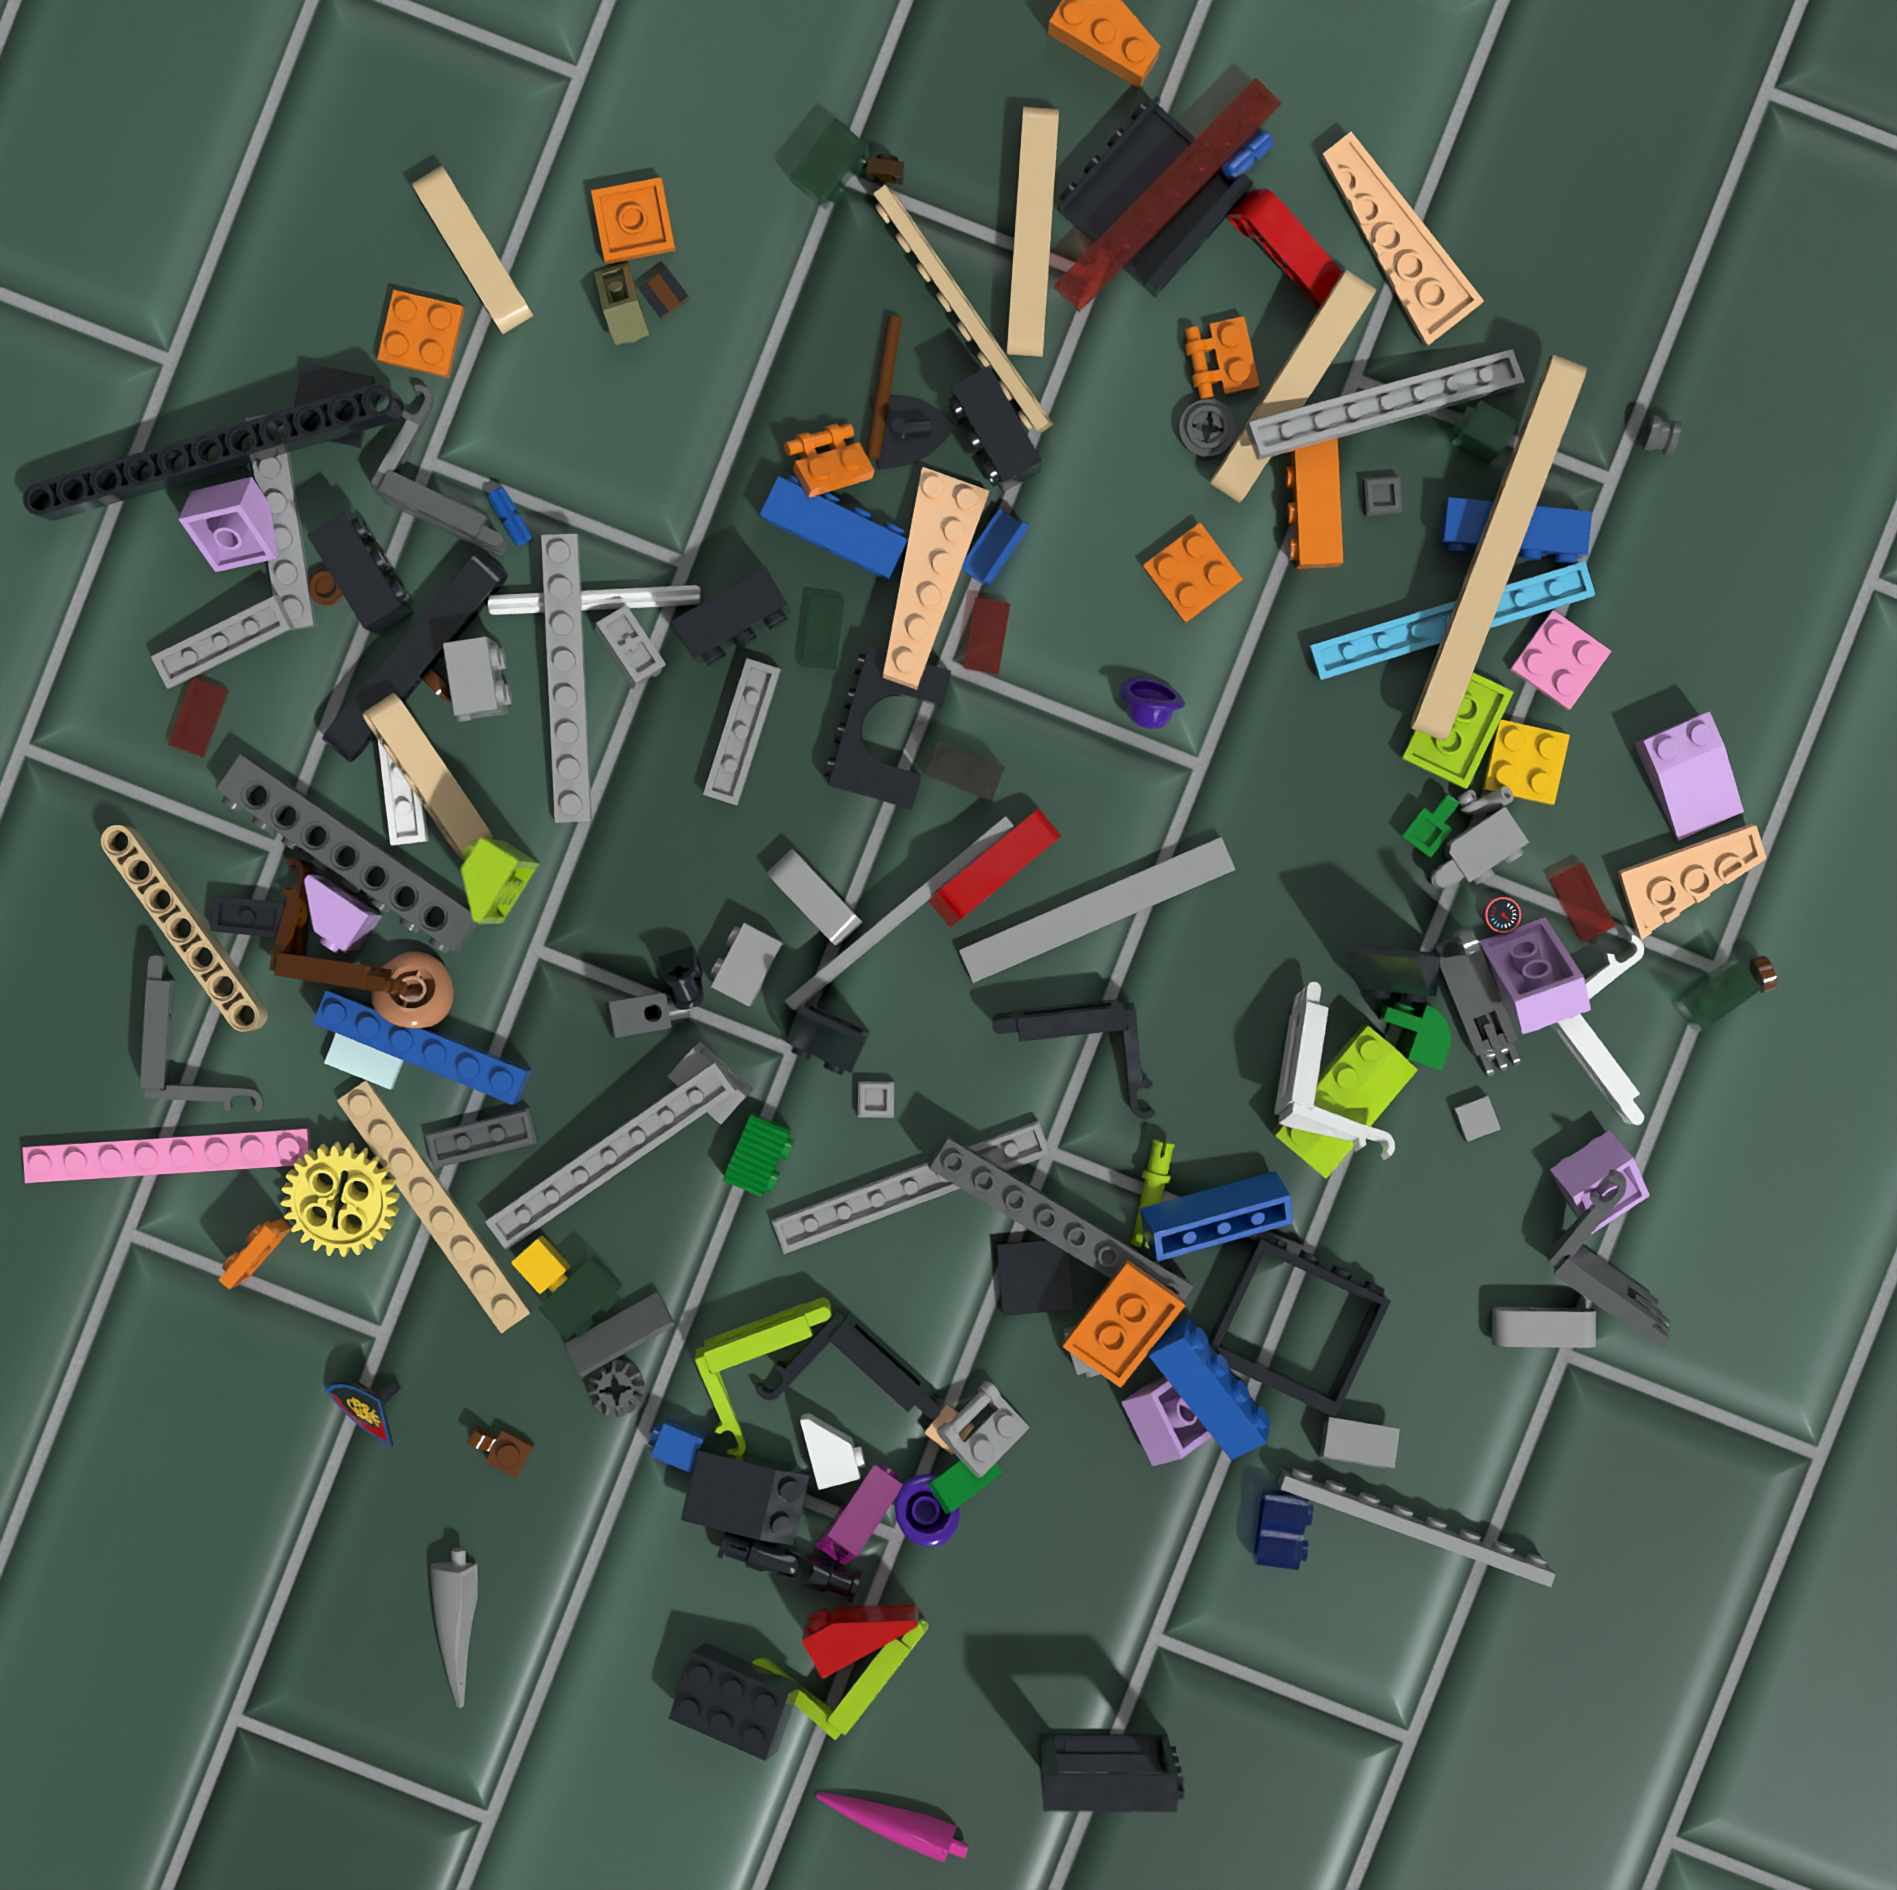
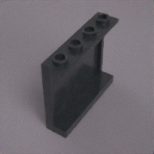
[1059,96,1254,298]

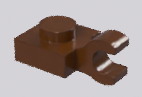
[467,1425,535,1478]

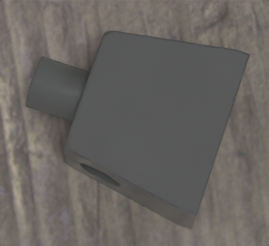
[606,992,690,1038]

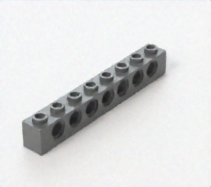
[216,754,478,954]
[927,1134,1194,1300]

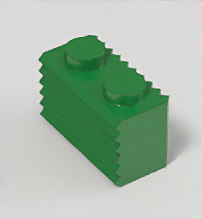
[722,1113,795,1198]

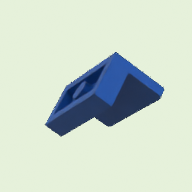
[961,508,1030,589]

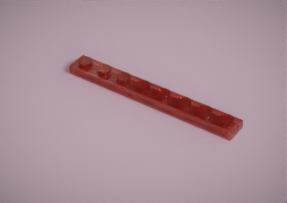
[1054,78,1282,313]

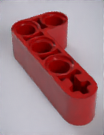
[1227,188,1343,310]
[928,808,1062,928]

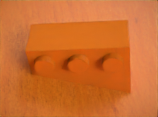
[1048,0,1161,89]

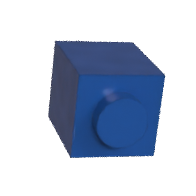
[648,1417,707,1473]

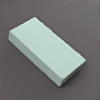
[324,1033,403,1089]

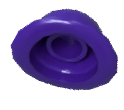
[1119,677,1185,729]
[895,1474,960,1547]

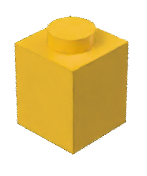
[511,1235,571,1294]

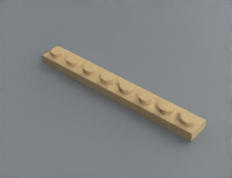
[873,185,1053,432]
[337,1080,532,1333]

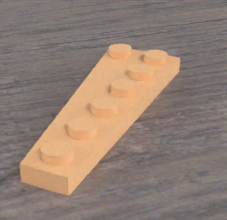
[1321,132,1484,347]
[883,467,989,690]

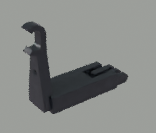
[992,998,1156,1119]
[755,1309,944,1419]

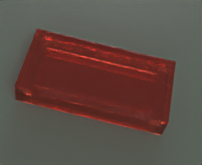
[964,598,1011,675]
[168,678,229,758]
[1549,863,1616,943]

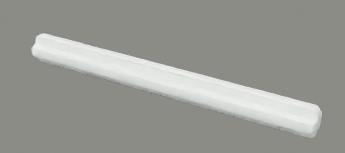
[488,585,701,615]

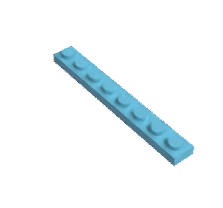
[1309,561,1595,681]

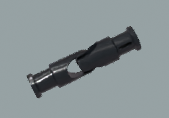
[717,1532,862,1603]

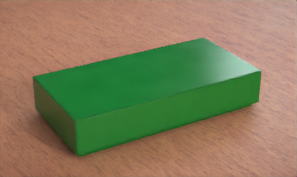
[927,1459,1003,1514]

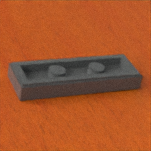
[425,1108,539,1169]
[565,1292,675,1377]

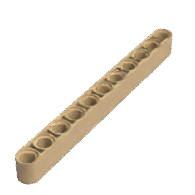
[1410,354,1587,741]

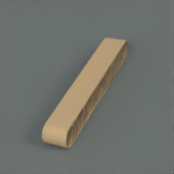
[1007,107,1059,357]
[1209,270,1376,503]
[101,825,268,1032]

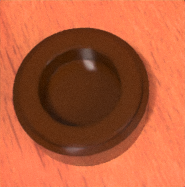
[308,569,344,606]
[422,668,452,702]
[1750,955,1777,993]

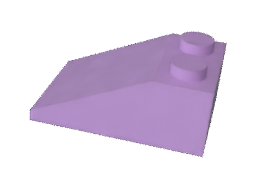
[1634,712,1744,841]
[1478,917,1591,1035]

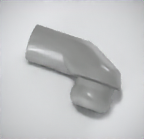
[1457,786,1513,815]

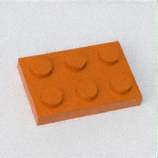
[1062,1259,1186,1388]

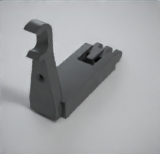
[371,385,506,556]
[1433,927,1521,1077]
[140,954,264,1113]
[1548,1169,1670,1347]

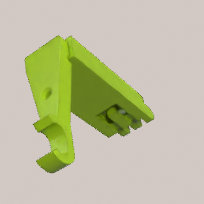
[695,1297,831,1456]
[751,1619,929,1740]

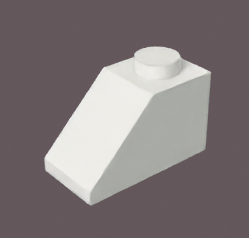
[800,1413,866,1490]

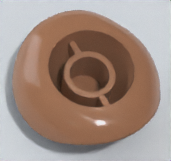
[370,951,454,1028]

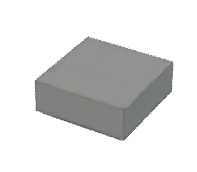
[858,1081,894,1118]
[1453,1095,1501,1142]

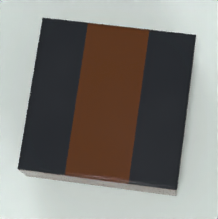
[639,268,690,320]

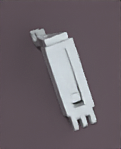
[1550,935,1644,1125]
[1274,982,1395,1160]

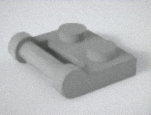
[937,1381,1030,1478]

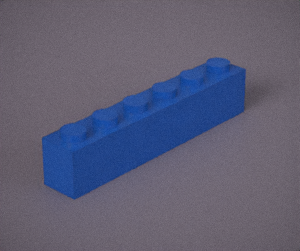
[313,989,532,1105]

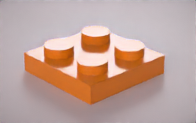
[591,177,676,264]
[377,290,465,378]
[1142,523,1243,624]
[219,1218,292,1290]

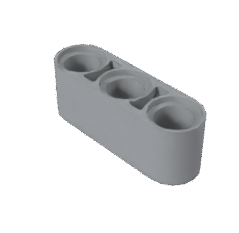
[766,848,863,947]
[1492,1307,1596,1348]

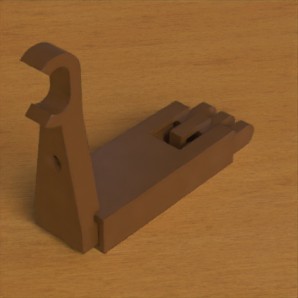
[269,858,408,995]

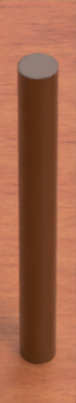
[866,316,902,460]

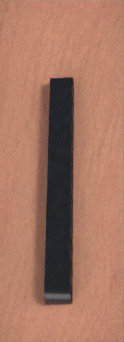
[23,384,404,521]

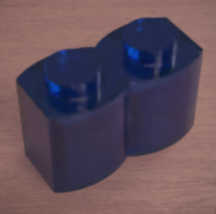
[1253,1489,1314,1570]

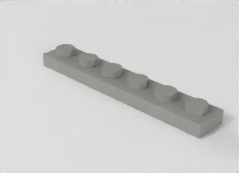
[245,414,316,630]

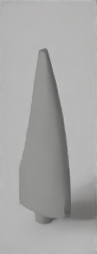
[430,1548,478,1708]

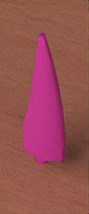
[816,1791,969,1863]

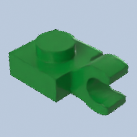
[1401,794,1459,858]

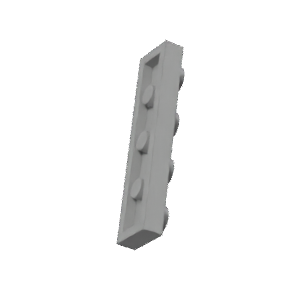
[151,595,295,689]
[703,658,781,806]

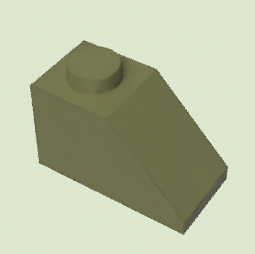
[594,262,649,346]

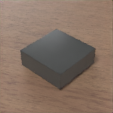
[1363,476,1403,516]

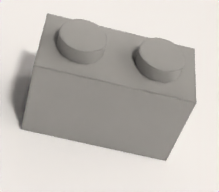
[709,923,784,1006]

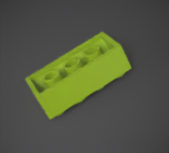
[461,837,540,924]
[1271,1024,1418,1179]

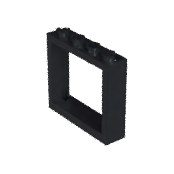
[1208,1234,1391,1418]
[1040,1733,1184,1812]

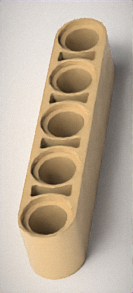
[412,165,533,334]
[362,693,493,859]

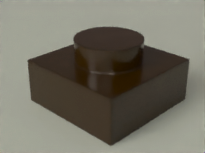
[867,154,905,185]

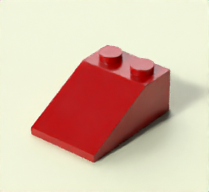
[802,1604,919,1679]

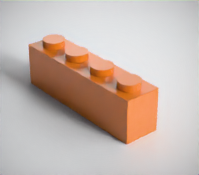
[1286,438,1343,569]

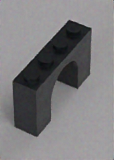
[824,647,952,810]

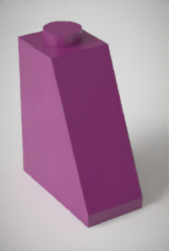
[814,1465,903,1567]

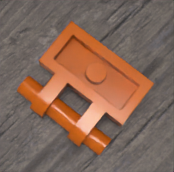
[1184,316,1260,400]
[784,423,875,498]

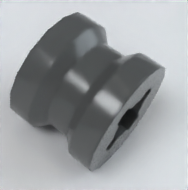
[1642,415,1682,457]

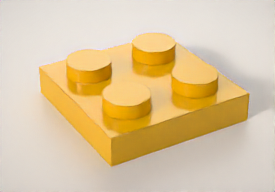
[1482,720,1570,805]

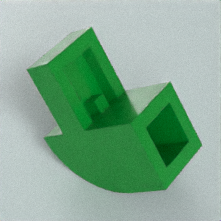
[1379,1002,1451,1071]

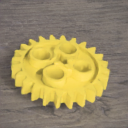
[281,1141,400,1257]

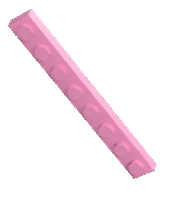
[23,1128,311,1183]

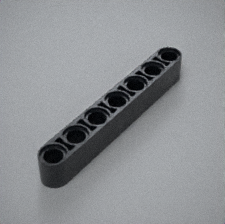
[322,551,508,763]

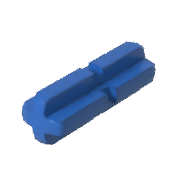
[1222,131,1274,181]
[487,487,532,547]

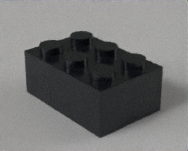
[948,365,1042,492]
[307,512,414,635]
[671,567,791,667]
[668,1643,801,1761]

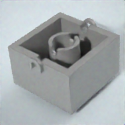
[443,637,512,722]

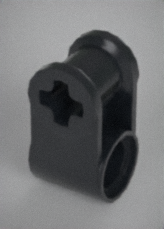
[659,946,705,1010]

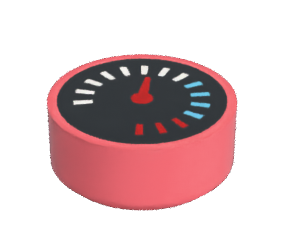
[1483,897,1521,933]

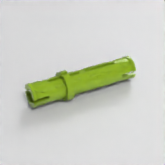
[1130,1139,1175,1249]

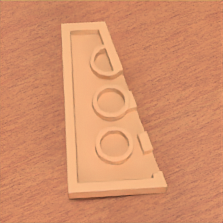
[1617,824,1767,940]

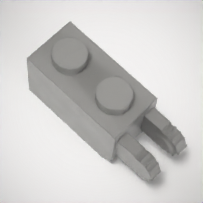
[1429,807,1529,889]

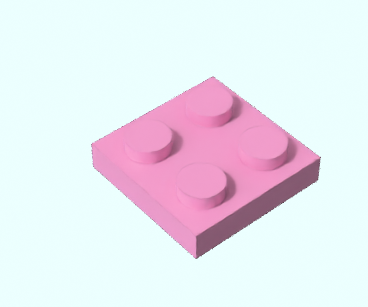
[1509,610,1612,711]

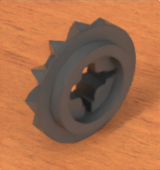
[1179,399,1236,457]
[587,1359,645,1417]

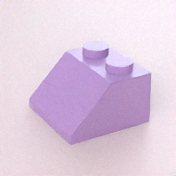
[179,477,278,572]
[304,875,382,953]
[1550,1130,1650,1234]
[1121,1376,1212,1466]

